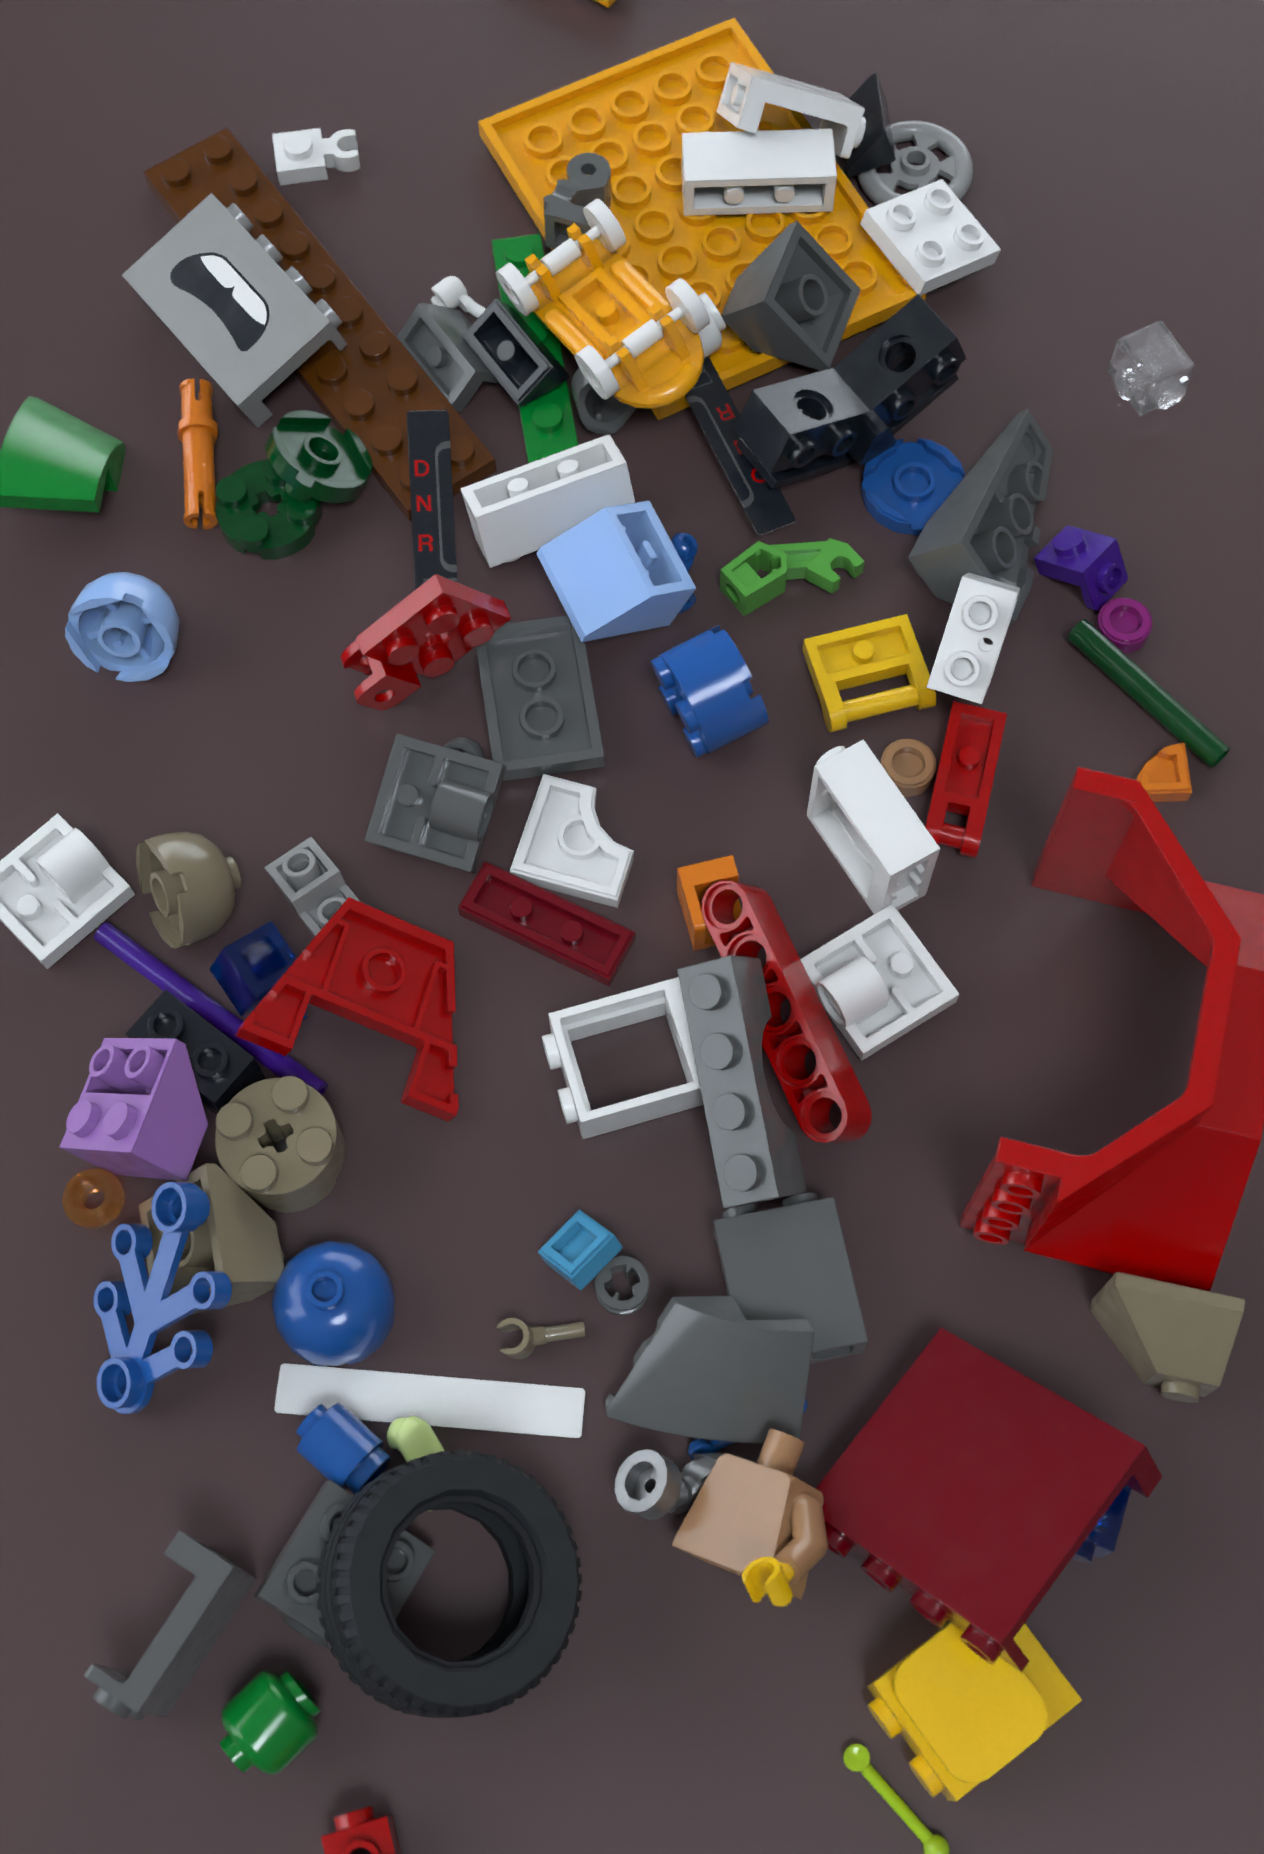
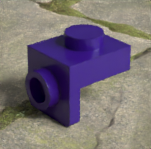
[1034,525,1128,611]

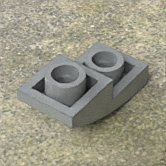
[264,837,361,937]

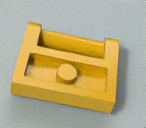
[802,614,936,733]

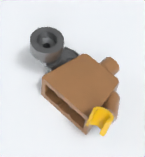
[615,1428,828,1607]

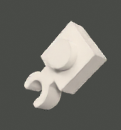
[272,128,361,185]

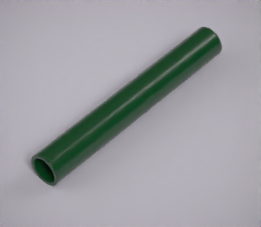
[1067,619,1231,769]

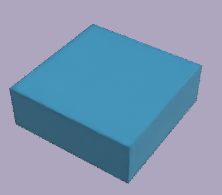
[537,1210,623,1291]

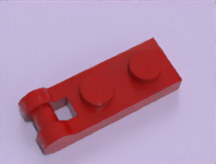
[925,701,1008,858]

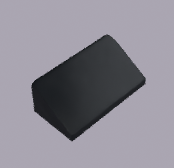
[845,72,896,177]
[463,298,570,407]

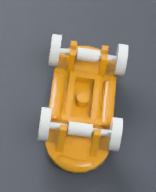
[496,198,710,409]

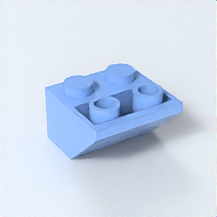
[536,501,696,642]

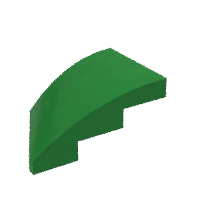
[0,396,126,512]

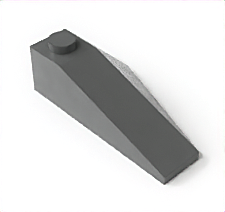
[908,409,1053,624]

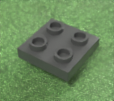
[364,733,506,874]
[253,1480,435,1649]

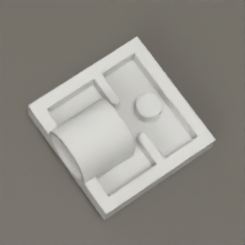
[860,179,1001,295]
[0,813,135,969]
[801,903,960,1061]

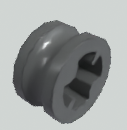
[595,1255,650,1316]

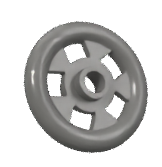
[857,121,973,205]

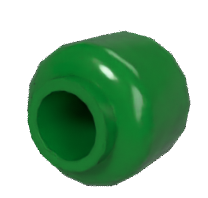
[219,1670,321,1775]

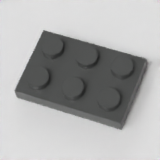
[476,615,605,782]

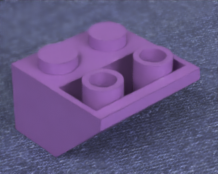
[59,1038,208,1181]

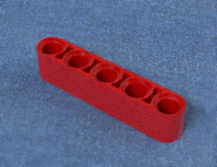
[701,880,872,1143]

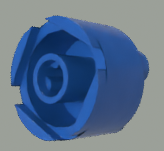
[650,625,769,758]

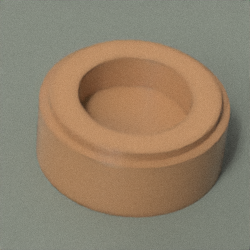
[880,739,936,797]

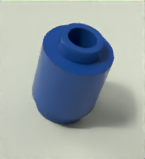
[296,1402,391,1495]

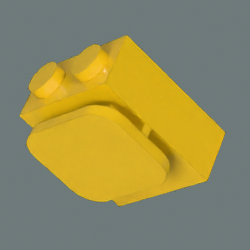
[867,1622,1082,1801]

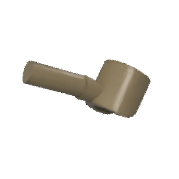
[496,1318,585,1360]

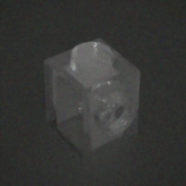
[1107,320,1195,416]

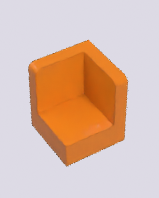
[677,855,742,951]

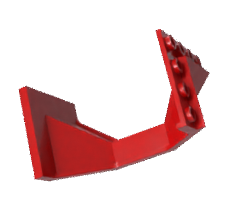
[959,767,1264,1292]

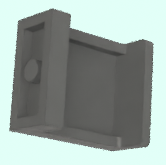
[712,1193,868,1363]
[83,1530,256,1721]

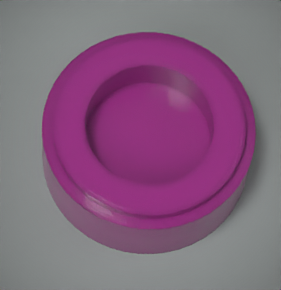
[1095,598,1152,654]

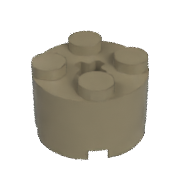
[215,1076,346,1213]

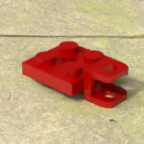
[340,574,511,711]

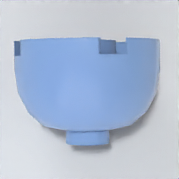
[65,572,180,682]

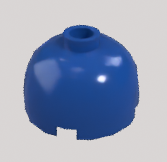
[272,1241,396,1367]

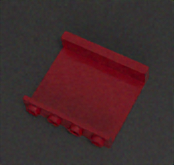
[816,1327,1162,1673]

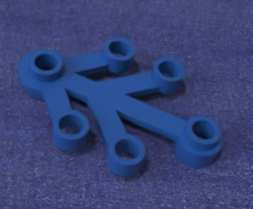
[93,1182,232,1414]

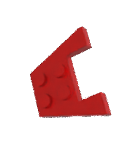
[236,897,459,1122]

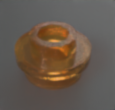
[62,1168,124,1229]

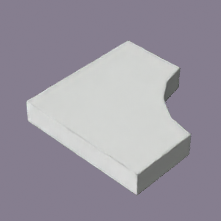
[510,774,634,908]

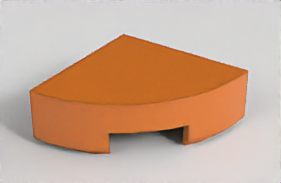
[1136,743,1192,802]

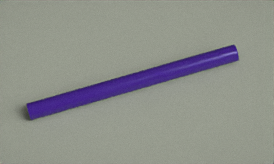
[94,922,328,1096]

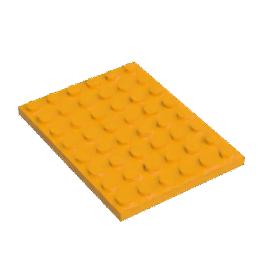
[478,17,927,421]

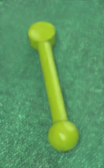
[843,1744,950,1854]

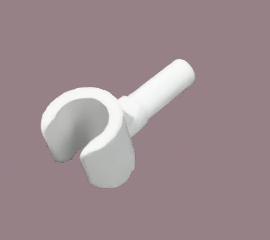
[431,276,486,318]

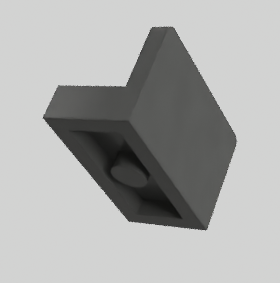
[397,302,500,413]

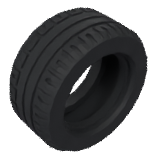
[316,1450,582,1718]

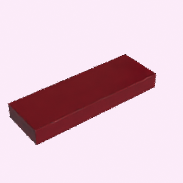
[458,862,636,987]

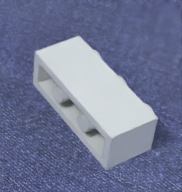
[681,129,837,216]
[460,434,635,568]

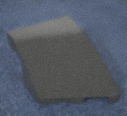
[604,1296,814,1444]

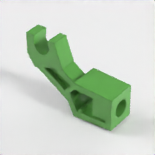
[719,538,865,616]

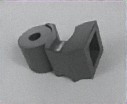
[544,153,611,249]

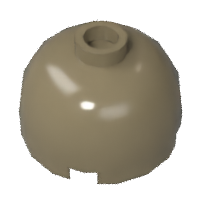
[136,832,241,949]

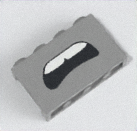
[122,193,347,428]

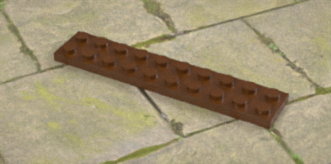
[144,128,497,522]

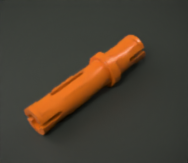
[178,378,218,529]

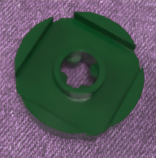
[265,410,372,503]
[215,459,323,560]

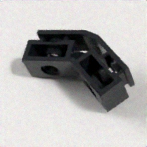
[734,294,967,489]

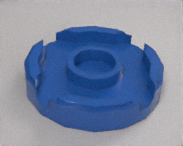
[861,438,965,536]

